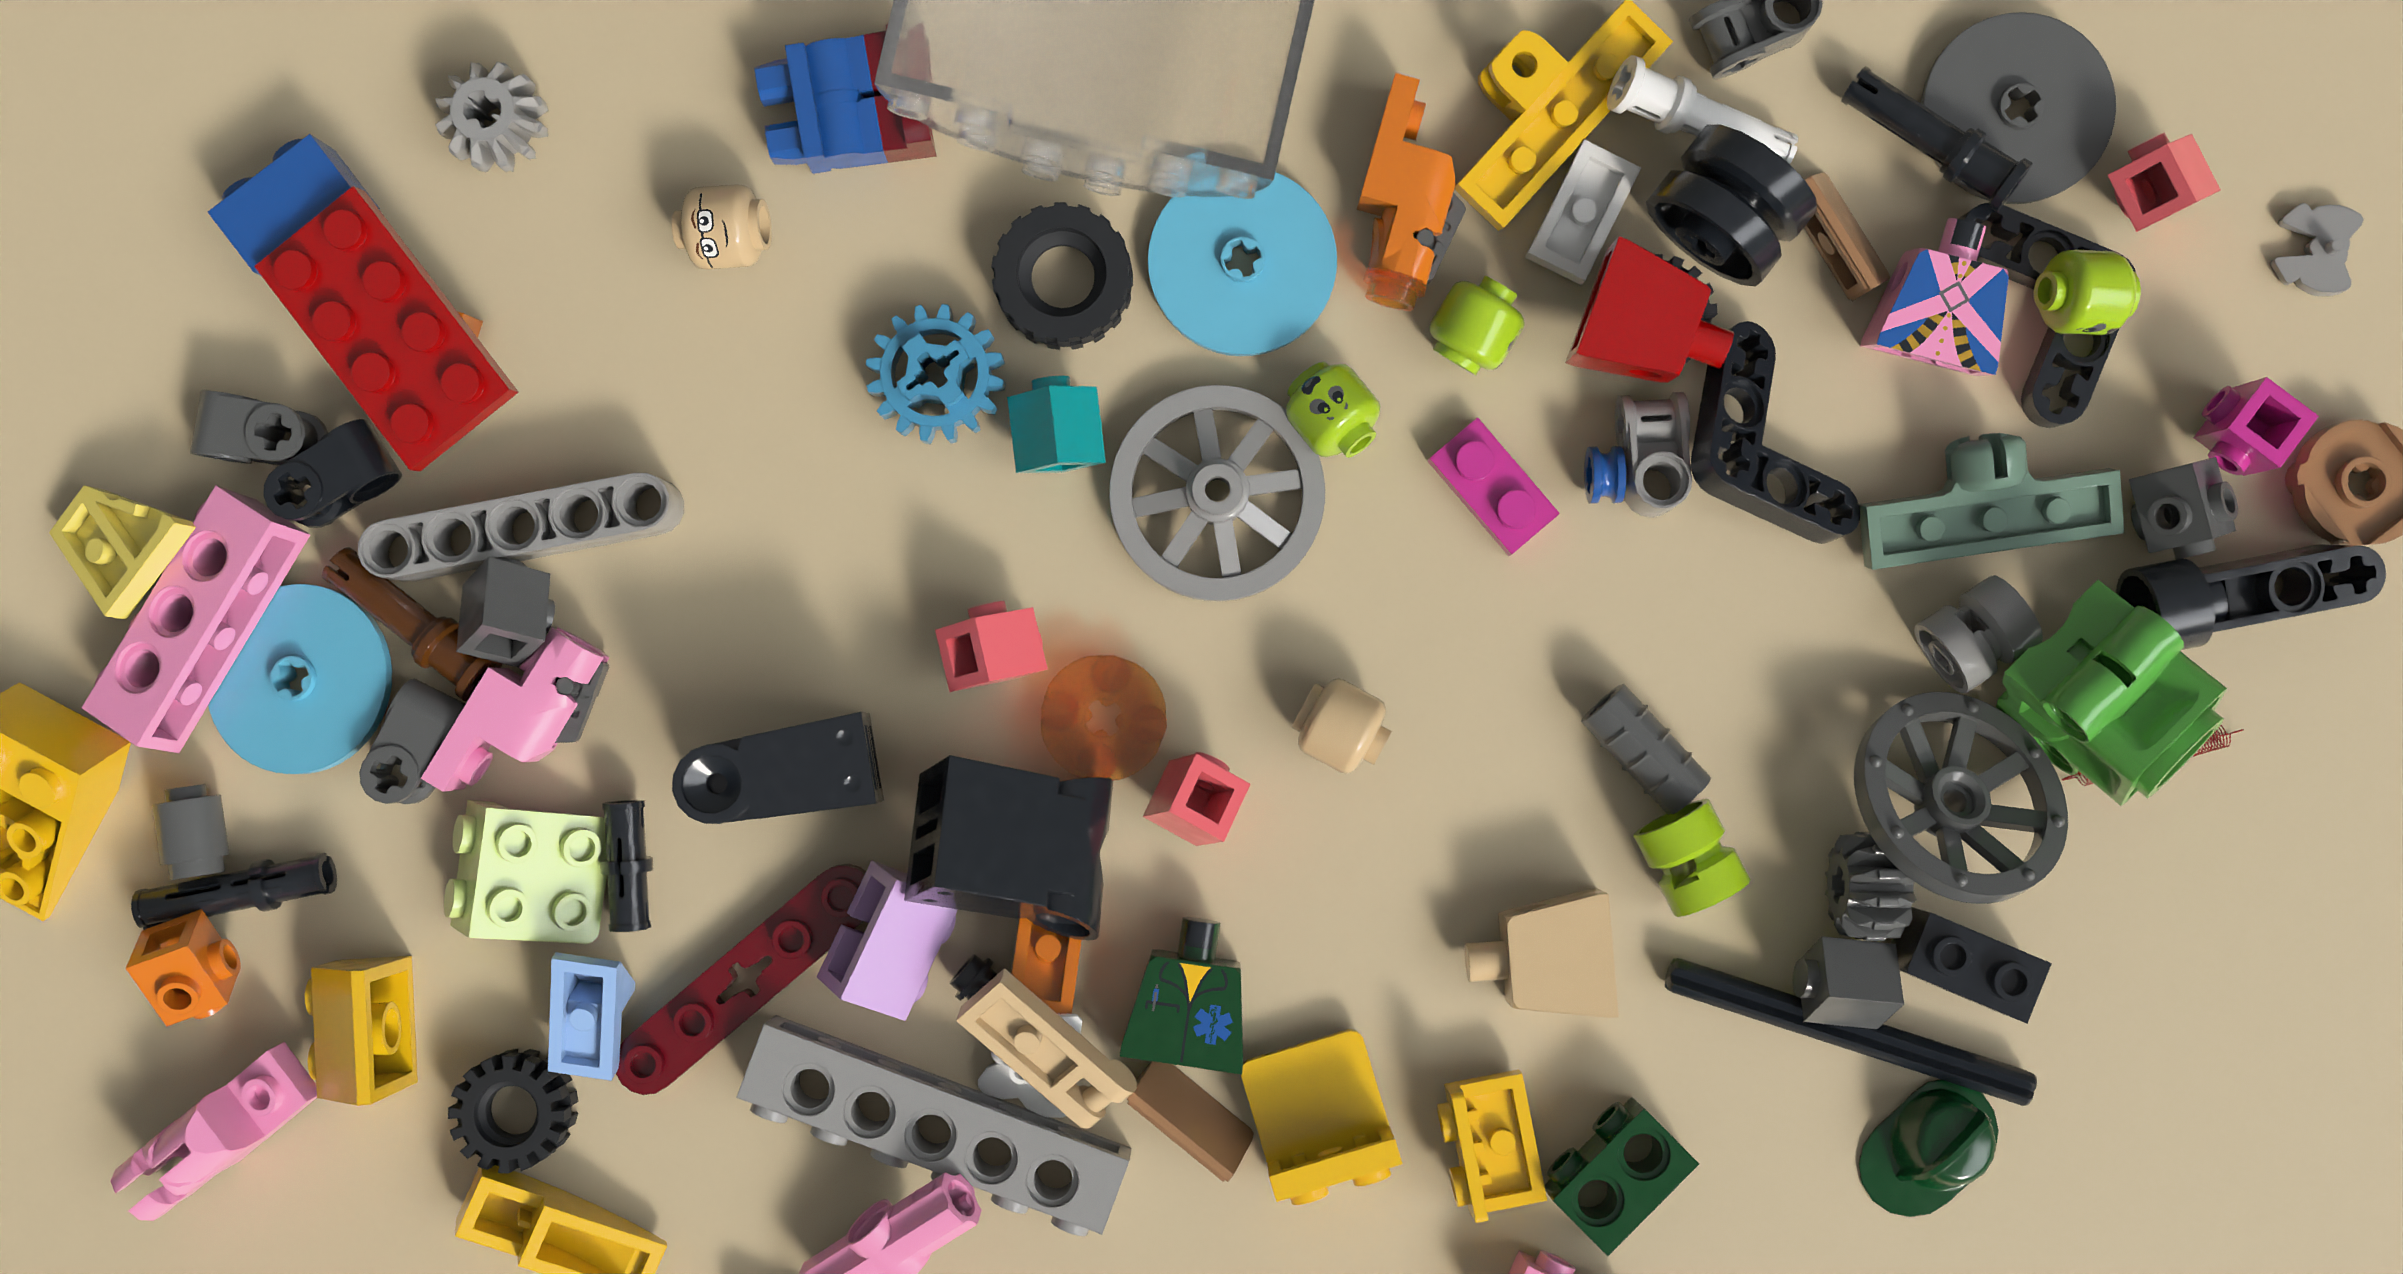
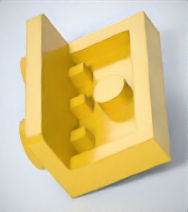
[1437,1069,1547,1223]

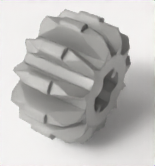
[435,62,549,172]

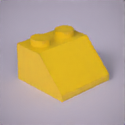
[305,956,418,1106]

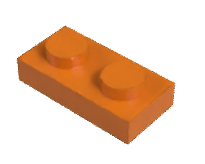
[1011,918,1082,1014]

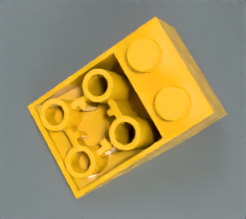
[0,682,131,921]

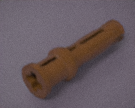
[322,547,502,702]

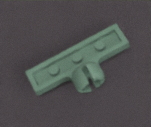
[1859,433,2125,570]

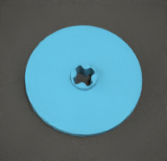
[1148,166,1337,356]
[208,584,392,774]

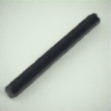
[1665,958,2037,1106]

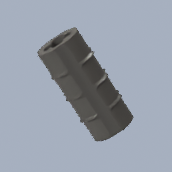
[1581,684,1711,815]

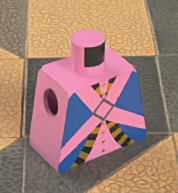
[1860,218,2009,376]

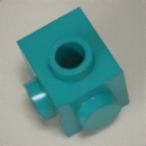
[1007,376,1106,473]

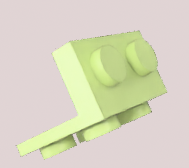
[444,800,607,944]

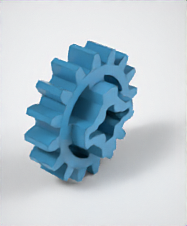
[866,304,1006,445]

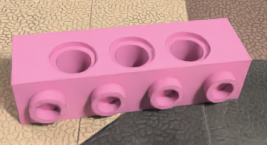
[82,485,310,753]

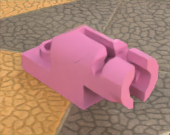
[110,1042,317,1221]

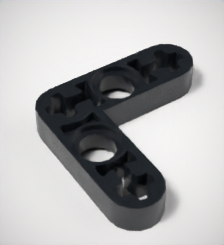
[1959,202,2136,428]
[1691,321,1860,544]

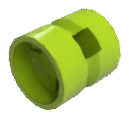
[1633,798,1751,917]

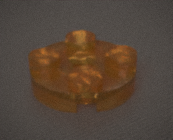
[1040,655,1167,781]

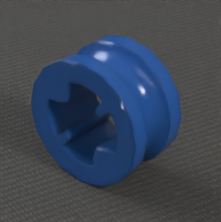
[1584,446,1626,504]

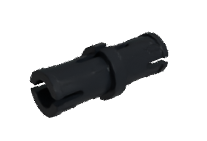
[600,800,653,932]

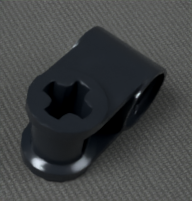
[263,419,402,528]

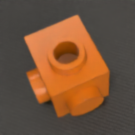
[125,909,241,1027]

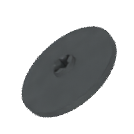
[1921,12,2116,204]

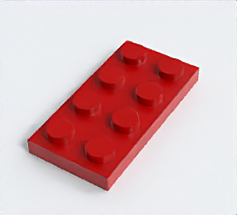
[254,186,519,472]

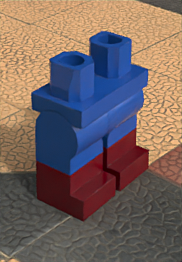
[754,20,937,174]

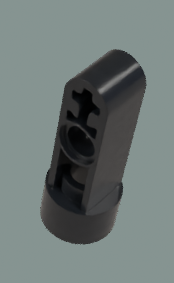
[2116,544,2386,650]

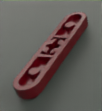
[616,864,866,1095]

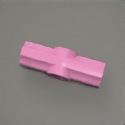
[799,1172,982,1274]

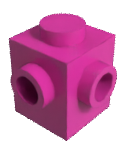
[2193,377,2319,476]

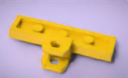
[1454,0,1673,231]

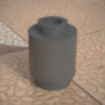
[152,784,230,880]

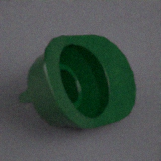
[1858,1079,1999,1217]

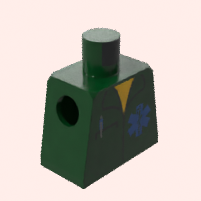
[1120,917,1243,1075]

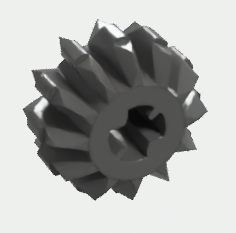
[1825,832,1917,941]

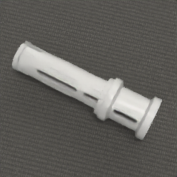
[1607,55,1798,164]

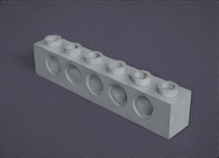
[736,1015,1132,1236]

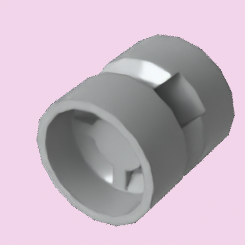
[1914,575,2043,693]

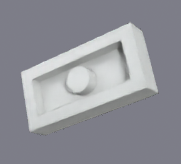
[1525,139,1641,285]

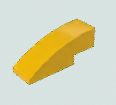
[455,1165,667,1274]

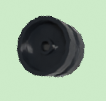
[1646,124,1817,287]

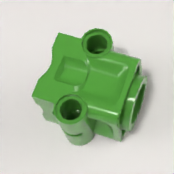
[1996,580,2227,806]

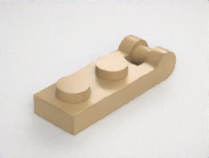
[956,968,1137,1129]

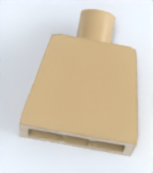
[1465,888,1619,1018]

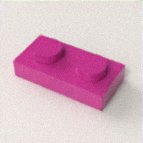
[1427,417,1560,556]

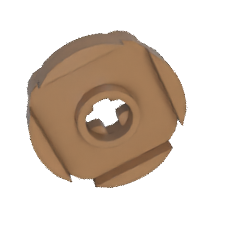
[2285,419,2403,546]

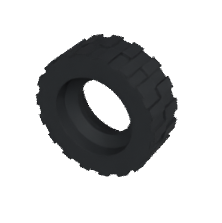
[991,202,1133,350]

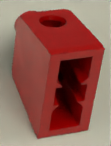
[1565,236,1734,383]

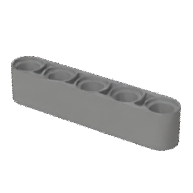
[358,473,684,581]

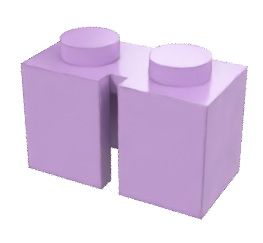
[817,860,958,1021]

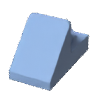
[548,952,635,1081]

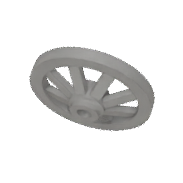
[1109,385,1325,601]

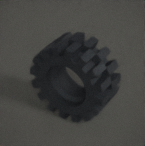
[448,1049,579,1173]

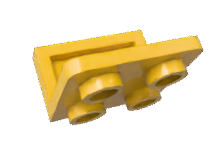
[1241,1029,1403,1205]

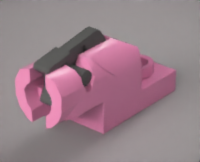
[421,627,609,792]

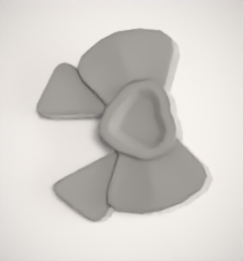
[2270,203,2364,296]

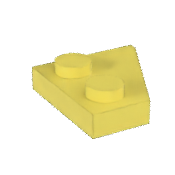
[49,485,196,620]

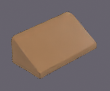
[1804,172,1890,302]
[1127,1061,1254,1182]

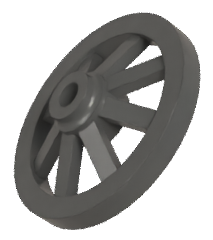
[1854,692,2068,904]

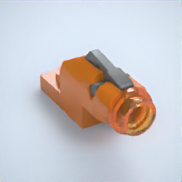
[1356,73,1466,311]

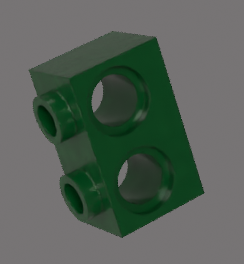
[1544,1097,1699,1256]

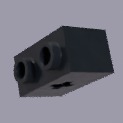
[1891,907,2052,1024]

